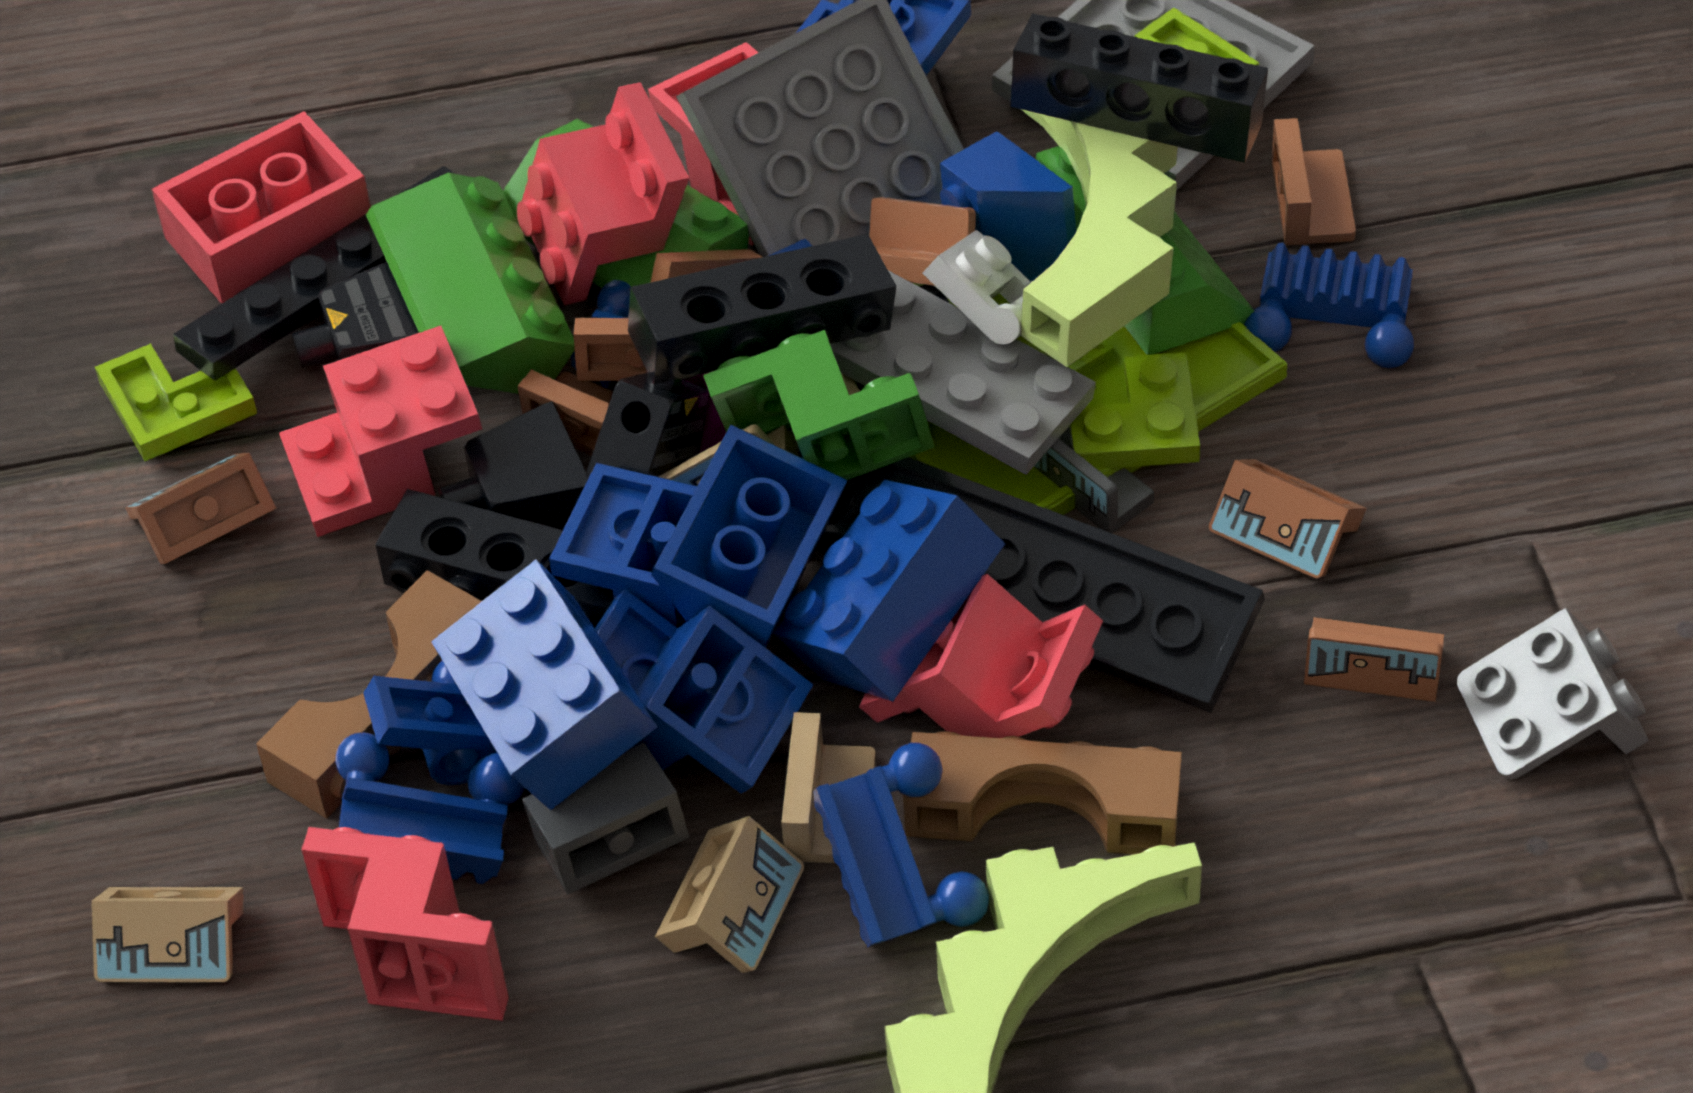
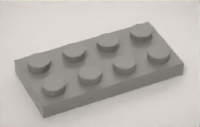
[830,270,1096,475]

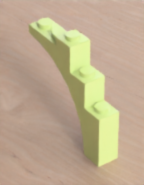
[1021,109,1178,367]
[885,842,1202,1093]

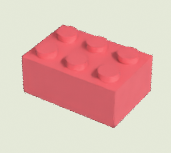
[152,111,371,304]

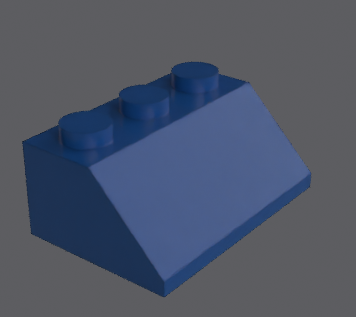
[651,425,847,648]

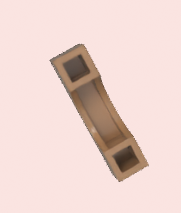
[256,570,482,819]
[903,731,1182,854]

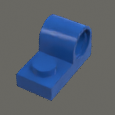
[363,676,497,785]

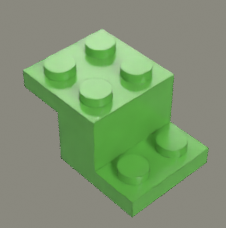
[703,330,935,480]

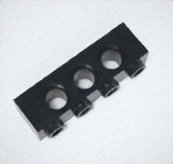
[1010,13,1268,163]
[628,234,897,385]
[375,489,614,628]

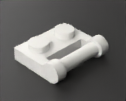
[922,230,1033,345]

